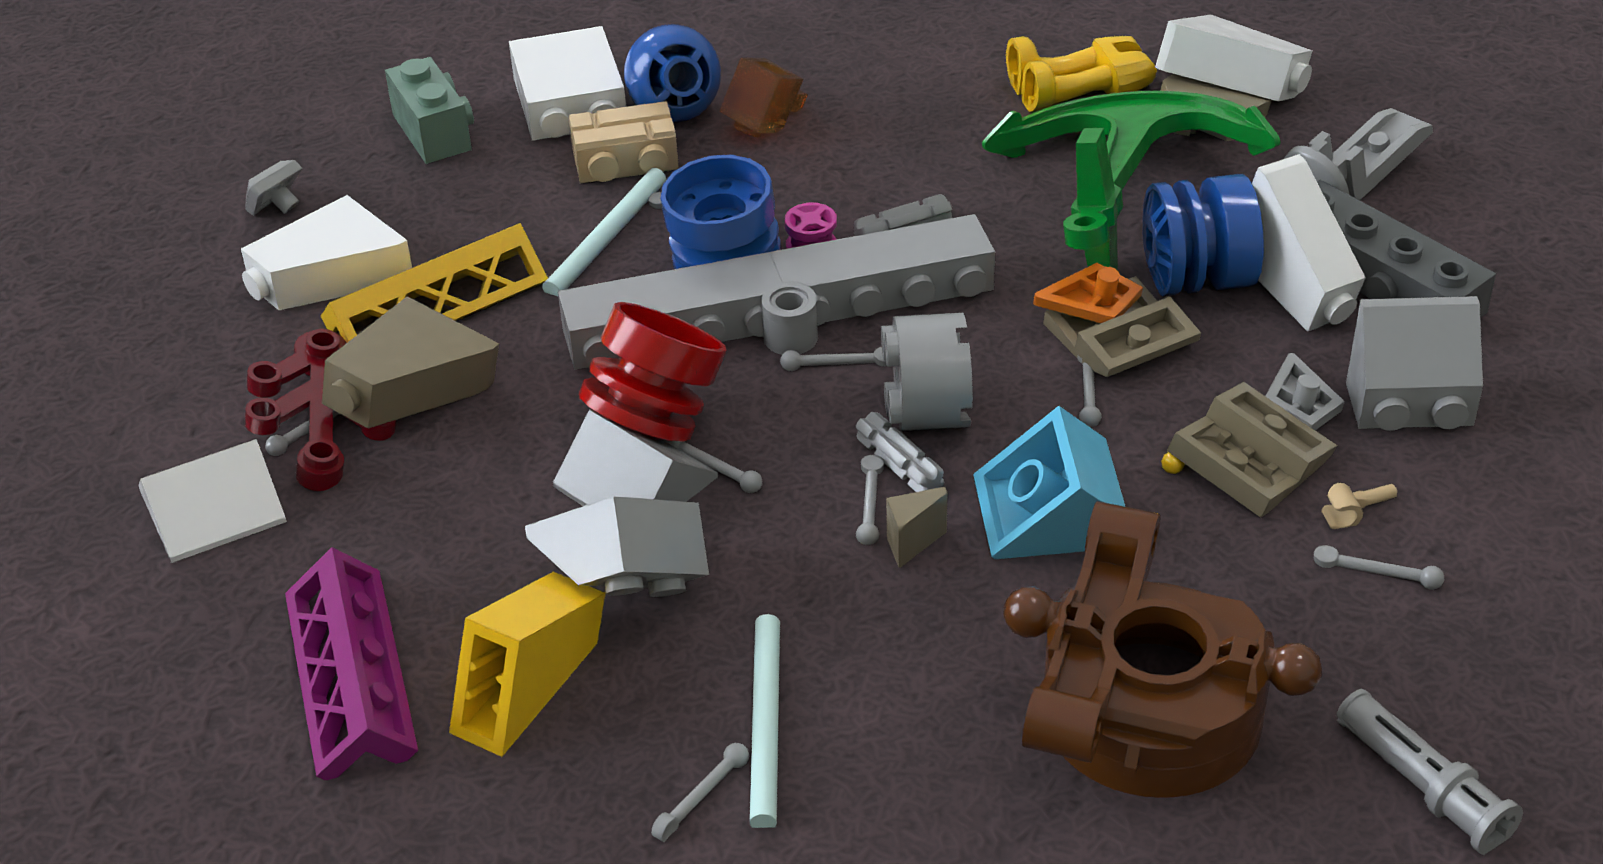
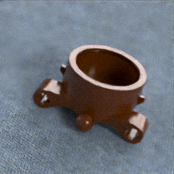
[1003,501,1322,798]

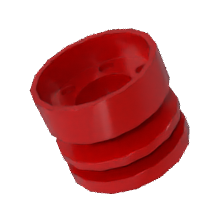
[579,302,727,442]

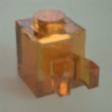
[719,57,808,137]

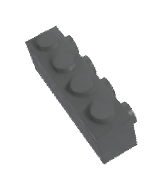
[1317,180,1496,318]

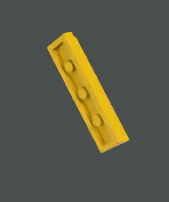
[321,223,548,343]

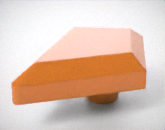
[1033,263,1143,323]

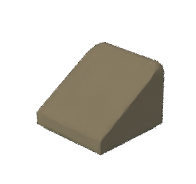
[886,487,948,567]

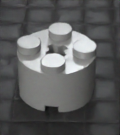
[881,312,973,431]

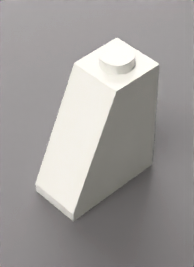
[1155,14,1312,101]
[1252,154,1366,332]
[241,195,412,310]

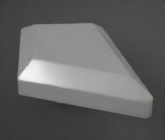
[245,160,303,216]
[1265,353,1345,430]

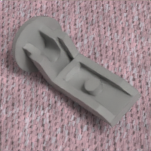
[1284,108,1433,200]

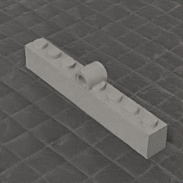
[558,214,995,370]

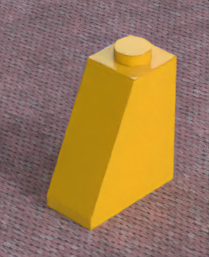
[449,572,605,757]

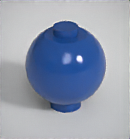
[624,24,721,122]

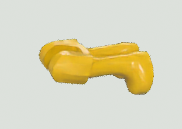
[1006,36,1157,112]

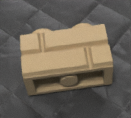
[569,101,678,183]

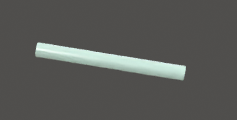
[542,168,666,296]
[750,614,780,828]

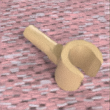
[1322,483,1397,529]

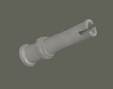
[1336,689,1523,855]

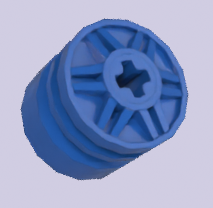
[660,155,782,269]
[1142,174,1264,297]

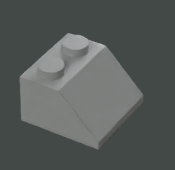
[1346,296,1483,431]
[525,496,709,597]

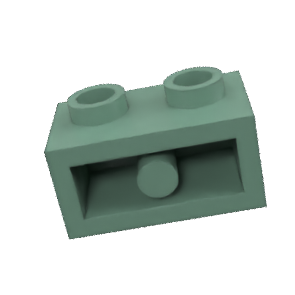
[385,57,474,164]

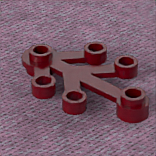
[245,329,397,491]

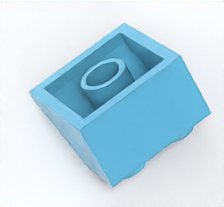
[973,406,1125,559]

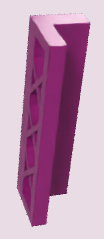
[285,547,418,780]

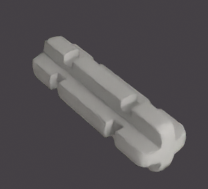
[854,194,952,236]
[856,412,945,492]

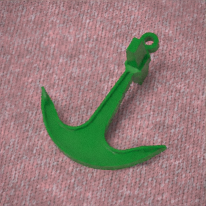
[982,91,1280,270]

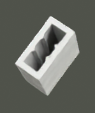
[509,26,626,141]

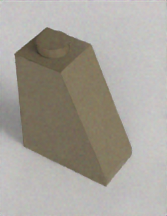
[322,296,499,428]

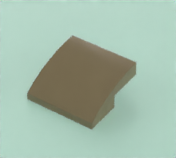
[1043,276,1201,377]
[1167,382,1337,518]

